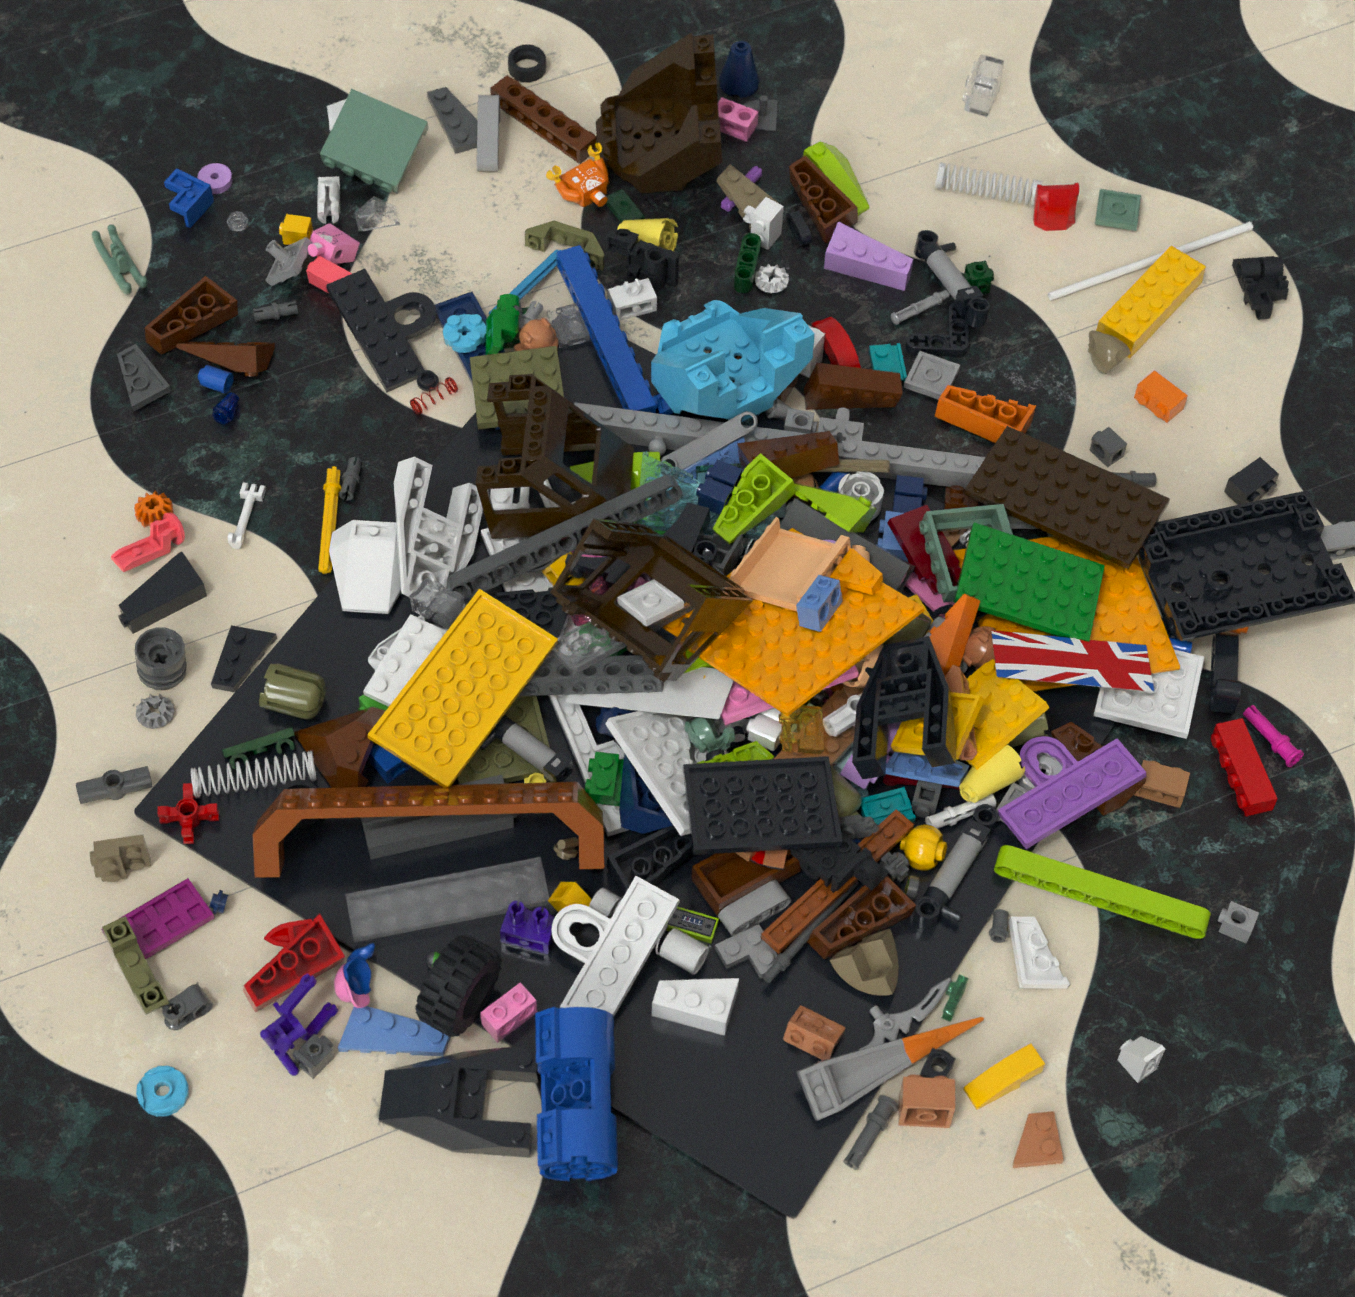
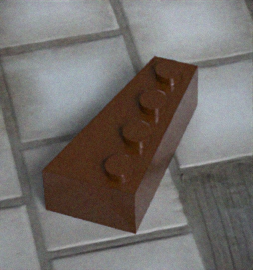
[737,431,839,478]

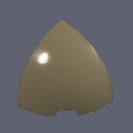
[830,929,898,996]

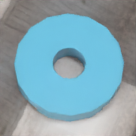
[136,1066,189,1117]

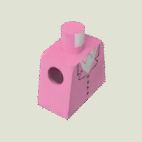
[308,224,360,264]

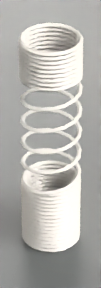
[589,887,709,975]

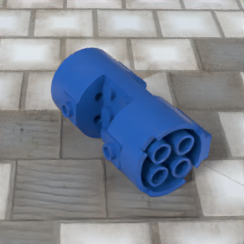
[535,1007,618,1181]

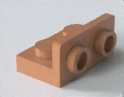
[783,1005,846,1060]

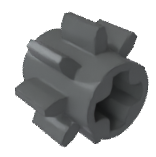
[879,851,909,882]

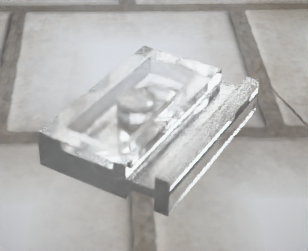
[547,303,590,348]

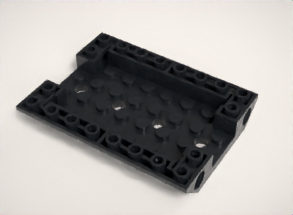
[1138,490,1355,641]

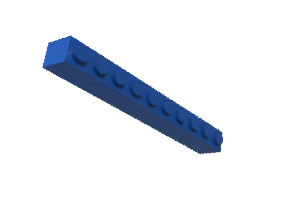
[556,245,658,413]

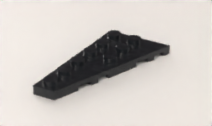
[424,585,578,645]

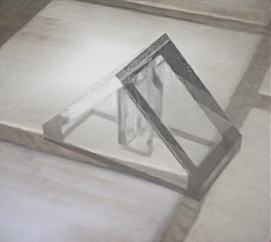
[355,196,400,232]

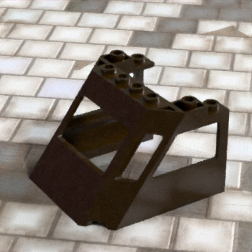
[475,374,634,539]
[550,518,753,682]

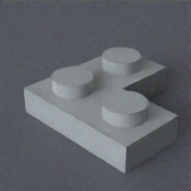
[715,924,777,979]

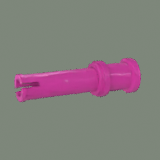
[1243,705,1304,767]

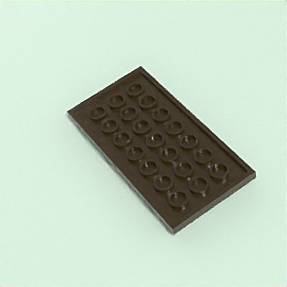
[964,426,1170,569]

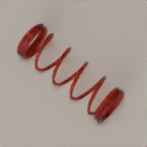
[410,377,458,415]

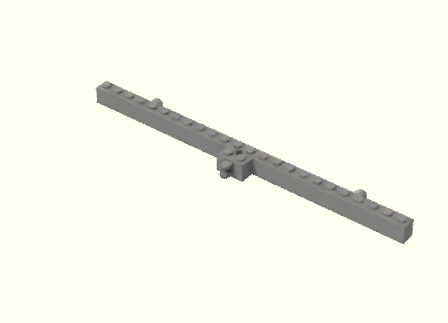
[574,403,986,489]

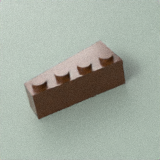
[789,155,858,244]
[145,276,238,355]
[804,363,903,410]
[807,876,917,960]

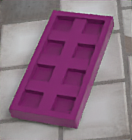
[101,878,215,959]

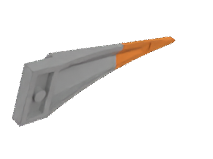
[796,1017,984,1120]

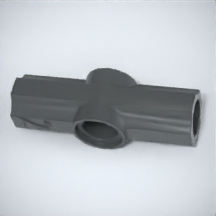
[76,766,153,804]

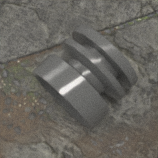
[135,627,187,690]

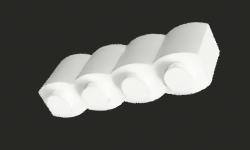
[746,707,801,751]

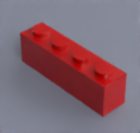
[1211,718,1278,816]

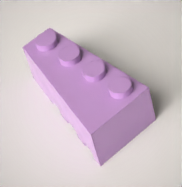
[824,222,913,291]

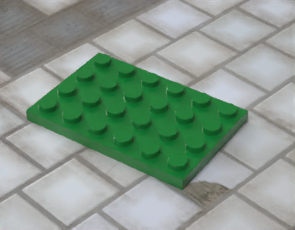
[954,522,1105,642]

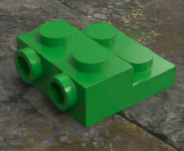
[585,752,624,806]

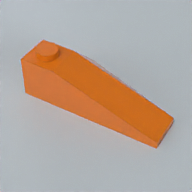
[929,594,980,677]

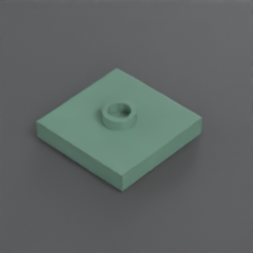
[1095,189,1141,231]

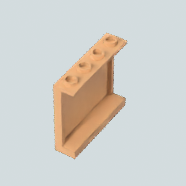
[730,517,851,611]

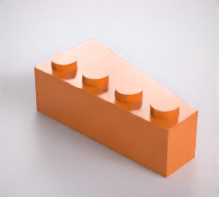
[935,385,1036,443]

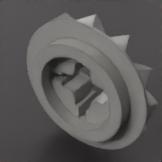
[136,694,174,729]

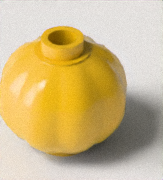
[900,825,947,871]

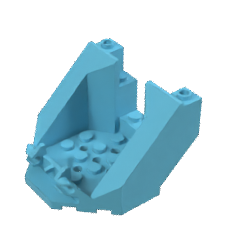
[651,300,815,422]

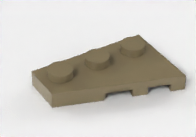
[716,164,778,229]

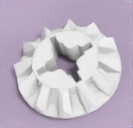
[755,263,789,293]

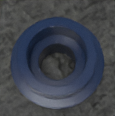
[209,890,228,914]

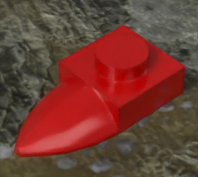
[264,919,312,947]

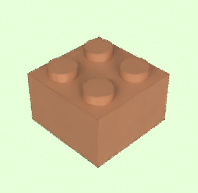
[898,1074,955,1128]

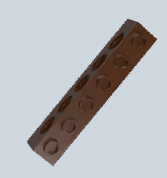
[490,75,597,164]

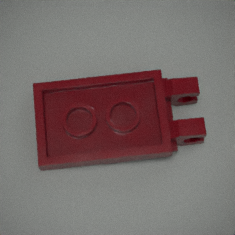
[887,505,961,595]

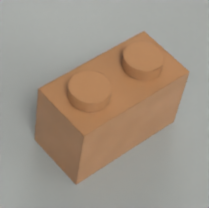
[1134,760,1190,808]

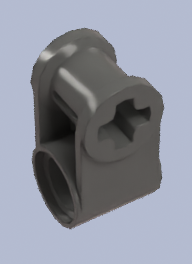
[162,984,213,1030]

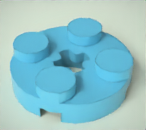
[443,314,486,353]

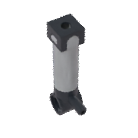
[479,714,573,782]

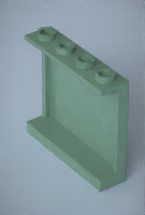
[320,89,428,194]

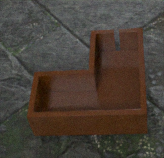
[692,849,801,917]

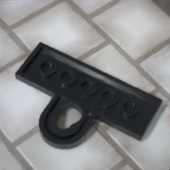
[326,268,436,393]

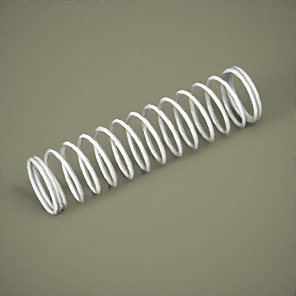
[191,751,316,799]

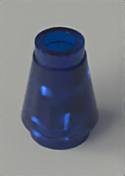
[212,392,239,424]

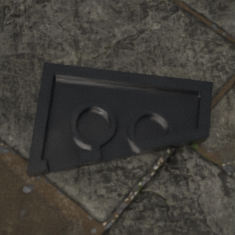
[211,625,277,692]

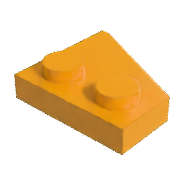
[830,548,883,595]

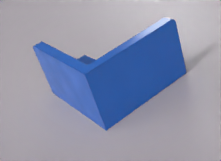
[164,168,214,228]

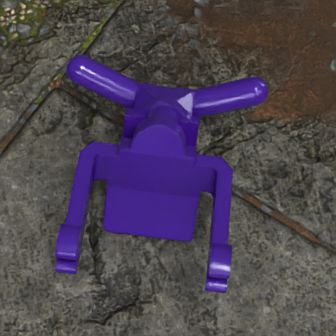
[260,974,338,1076]

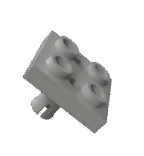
[265,237,312,286]

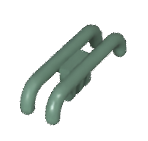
[92,224,148,295]

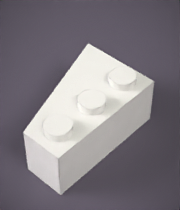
[652,978,739,1036]

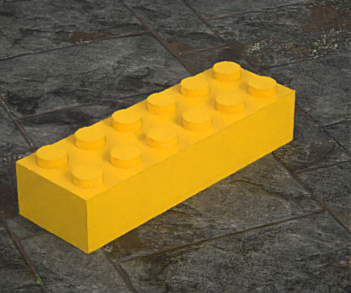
[1096,245,1206,359]

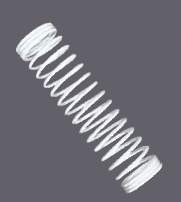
[935,162,1042,206]

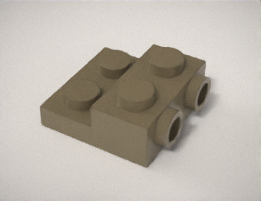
[90,835,151,882]

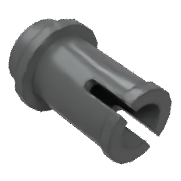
[989,909,1009,943]

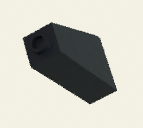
[118,552,207,634]

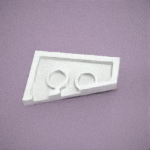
[1008,917,1070,989]

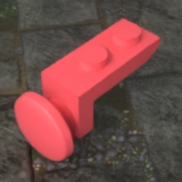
[111,512,185,572]

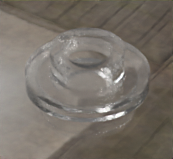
[227,211,248,231]

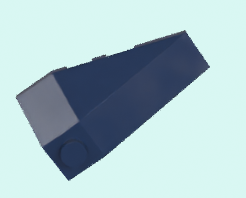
[619,753,673,834]

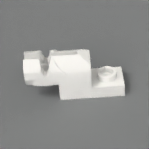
[317,176,340,224]

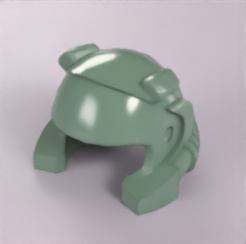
[684,717,735,753]

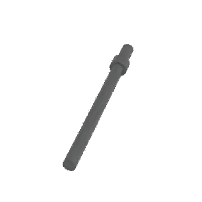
[762,881,859,983]

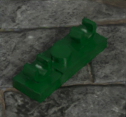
[222,727,294,769]

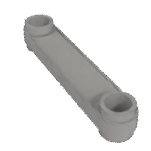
[660,411,758,475]

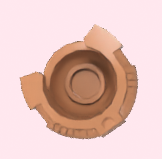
[514,318,559,351]
[963,626,995,670]

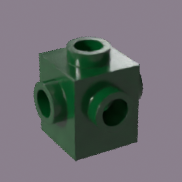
[962,261,994,294]

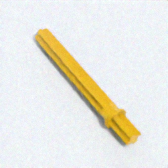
[318,466,341,574]

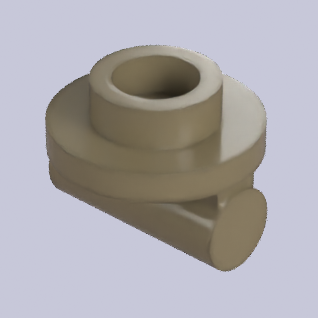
[553,837,579,860]

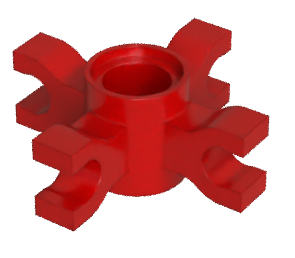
[157,783,219,844]

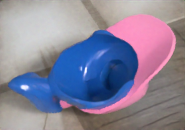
[334,943,375,1008]

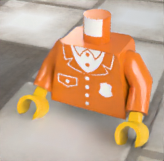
[546,143,609,207]

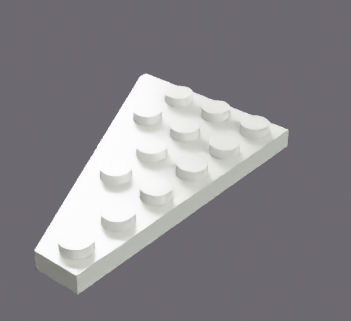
[606,711,693,836]

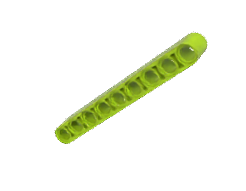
[994,845,1211,939]

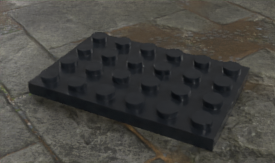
[683,756,842,855]

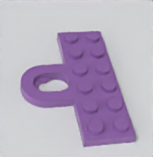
[998,736,1146,849]

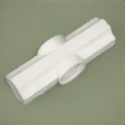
[822,694,861,737]

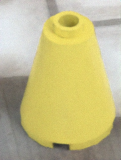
[617,218,678,251]
[960,744,1025,803]

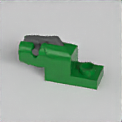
[486,294,524,355]

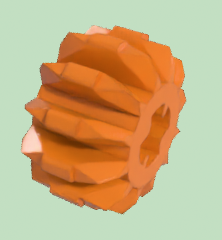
[134,490,174,528]

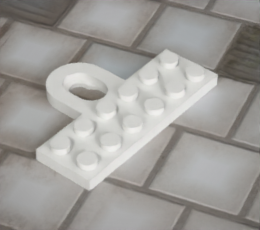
[552,876,680,1016]

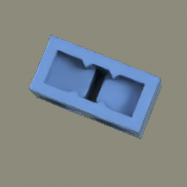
[796,575,843,632]

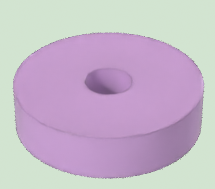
[198,163,232,194]

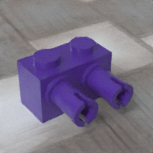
[500,901,555,955]

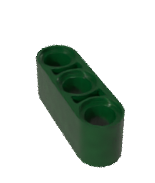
[734,233,761,293]

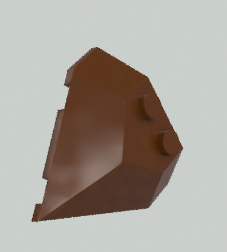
[294,707,386,788]

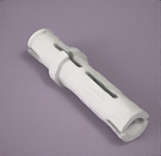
[925,794,996,829]

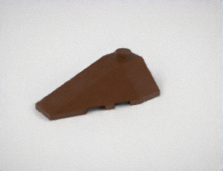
[177,342,275,376]
[1051,722,1146,816]

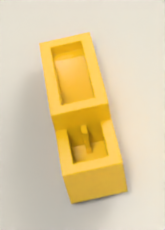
[963,1043,1045,1110]

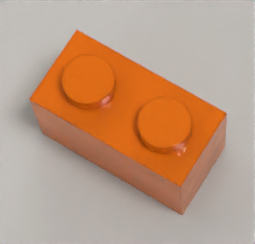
[1134,370,1188,423]

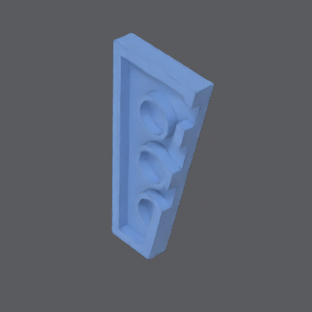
[338,1006,450,1057]

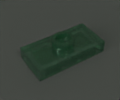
[606,189,644,223]

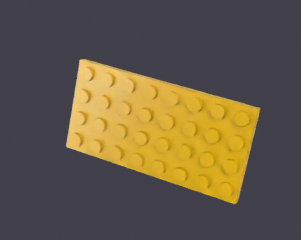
[368,589,558,789]

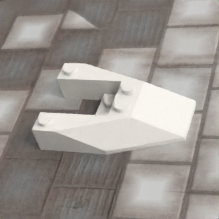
[394,457,483,605]

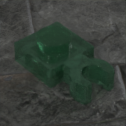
[941,974,969,1022]

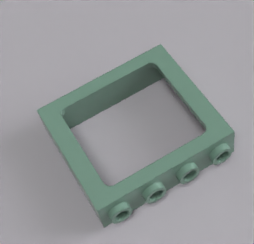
[919,504,1013,603]

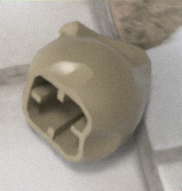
[1088,330,1130,374]

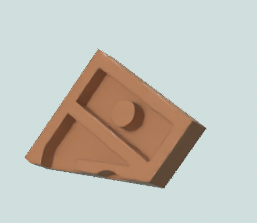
[1012,1111,1064,1168]

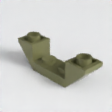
[525,220,605,271]
[102,916,169,1015]

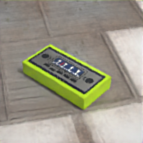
[666,906,719,944]

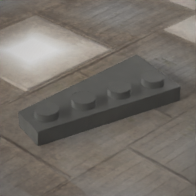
[427,87,478,154]

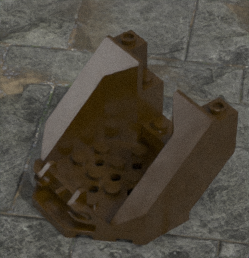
[596,34,722,193]

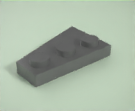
[117,344,171,412]

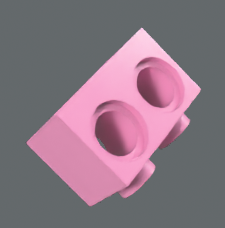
[718,98,758,142]
[480,982,537,1043]

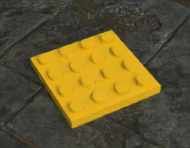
[966,659,1049,770]

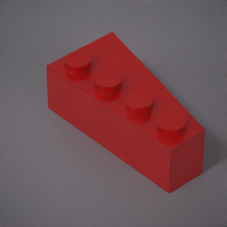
[243,914,345,1012]

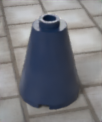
[719,41,759,98]

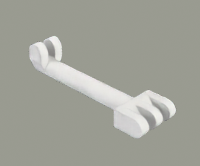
[228,482,266,549]

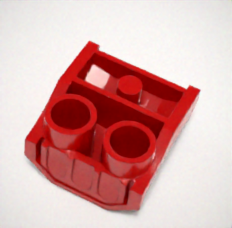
[1033,183,1079,231]

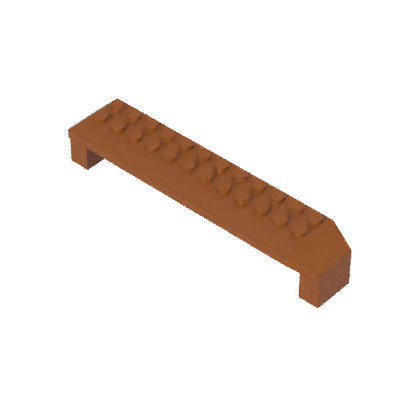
[253,782,604,878]

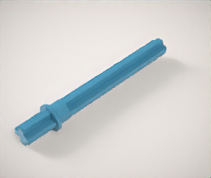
[489,249,561,314]

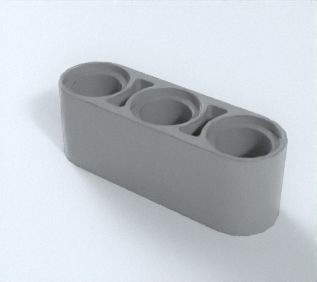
[718,880,791,936]

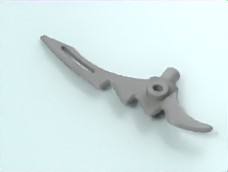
[859,978,952,1050]

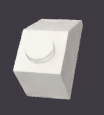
[1118,1036,1165,1083]

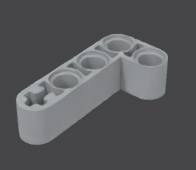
[477,95,500,171]

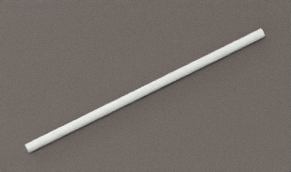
[1048,222,1253,301]

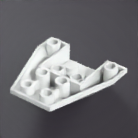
[329,520,401,614]

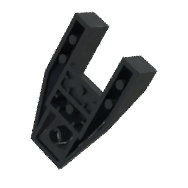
[852,636,956,780]
[379,1047,539,1158]

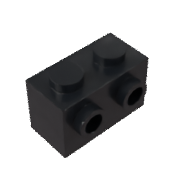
[1224,457,1279,505]

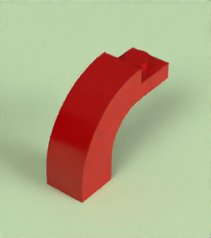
[811,316,861,368]

